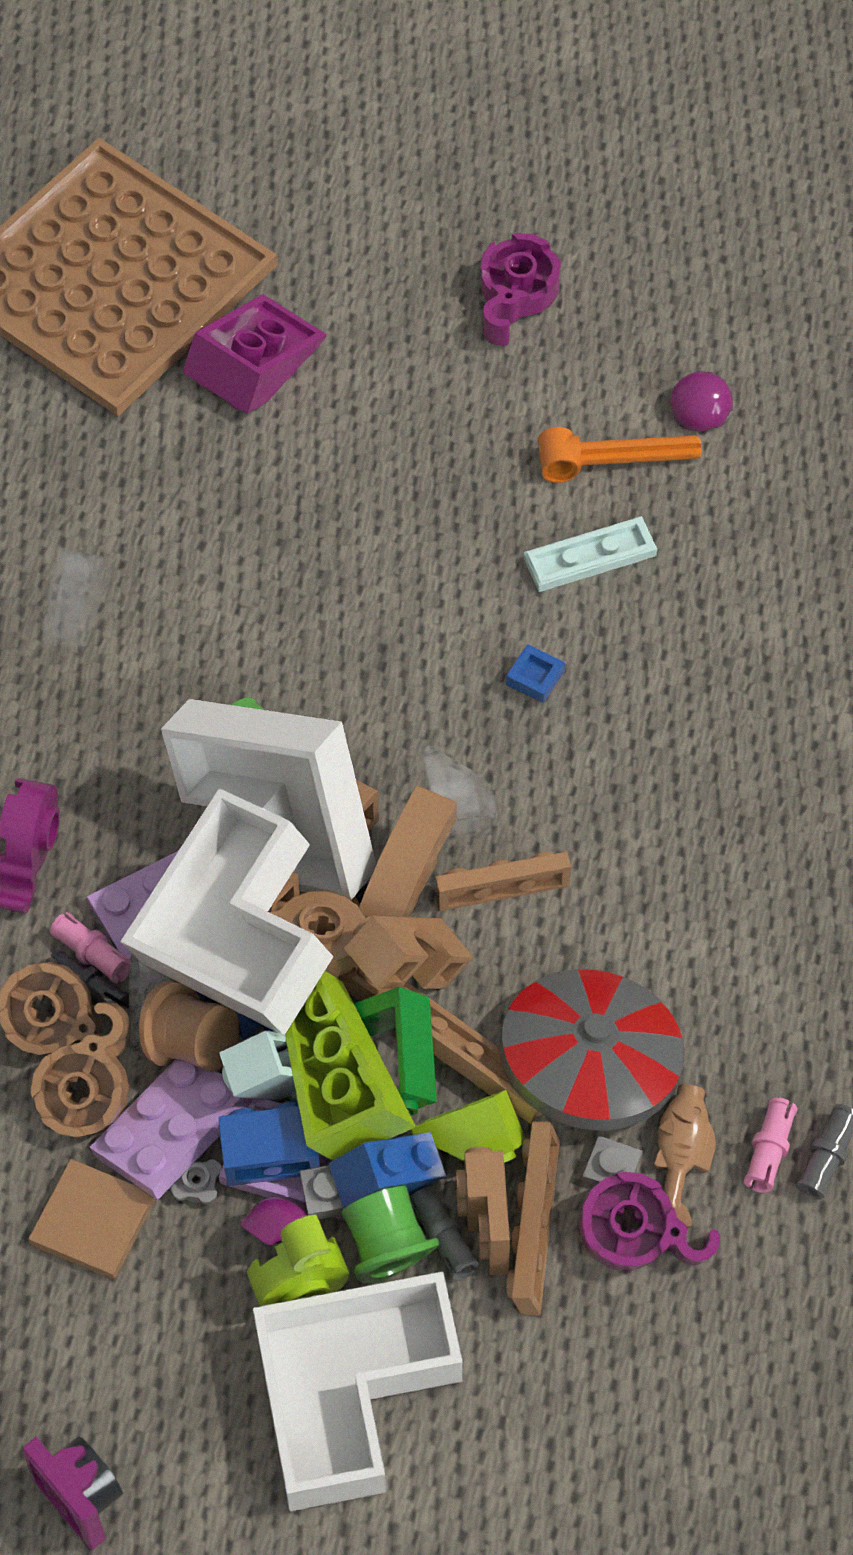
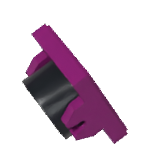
[22,1436,123,1550]

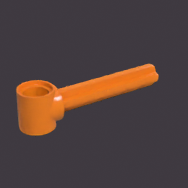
[537,427,702,483]

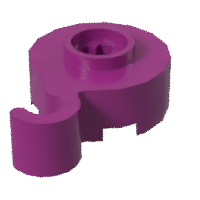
[480,233,561,346]
[0,778,60,914]
[578,1172,720,1270]

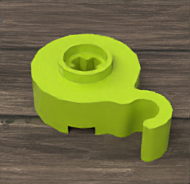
[247,1215,349,1307]

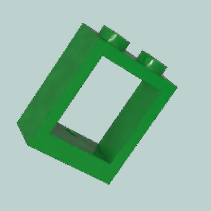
[354,987,437,1116]

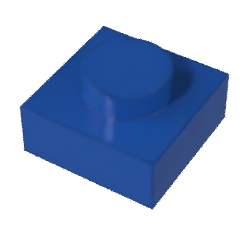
[506,644,565,703]

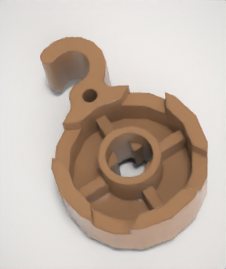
[269,891,366,978]
[0,962,131,1057]
[30,1002,130,1137]

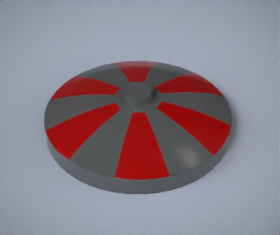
[500,969,684,1130]

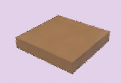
[28,1159,156,1281]

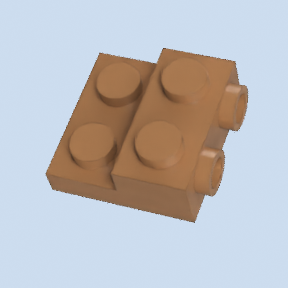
[456,1147,510,1275]

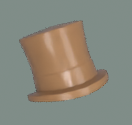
[139,980,239,1072]

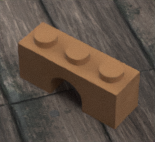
[344,916,474,989]

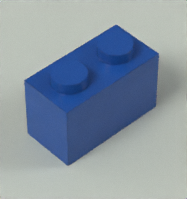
[218,1102,320,1187]
[329,1132,446,1208]

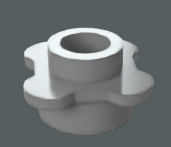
[171,1160,222,1204]

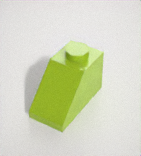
[411,1090,525,1163]

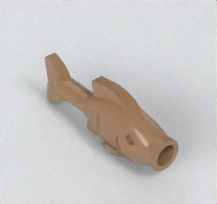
[654,1084,716,1228]

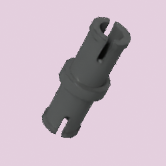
[796,1104,853,1199]
[410,1186,480,1281]

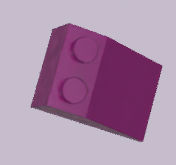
[182,294,327,414]

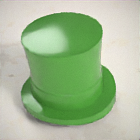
[341,1186,440,1283]

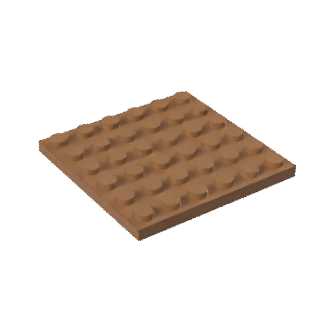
[0,138,278,417]

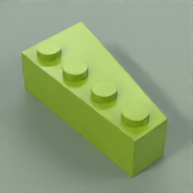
[285,971,416,1161]

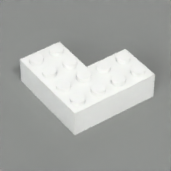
[161,699,376,900]
[120,788,333,1035]
[253,1272,462,1511]

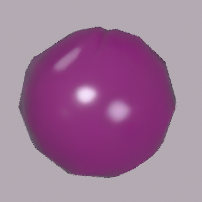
[670,371,733,432]
[240,1197,308,1245]

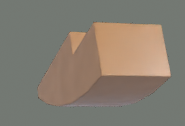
[359,785,457,918]

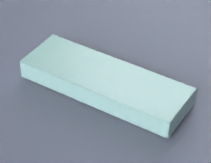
[524,516,657,592]

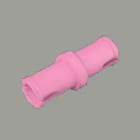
[50,912,133,983]
[744,1098,798,1193]

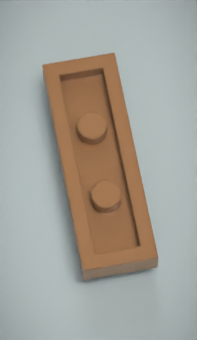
[436,851,571,911]

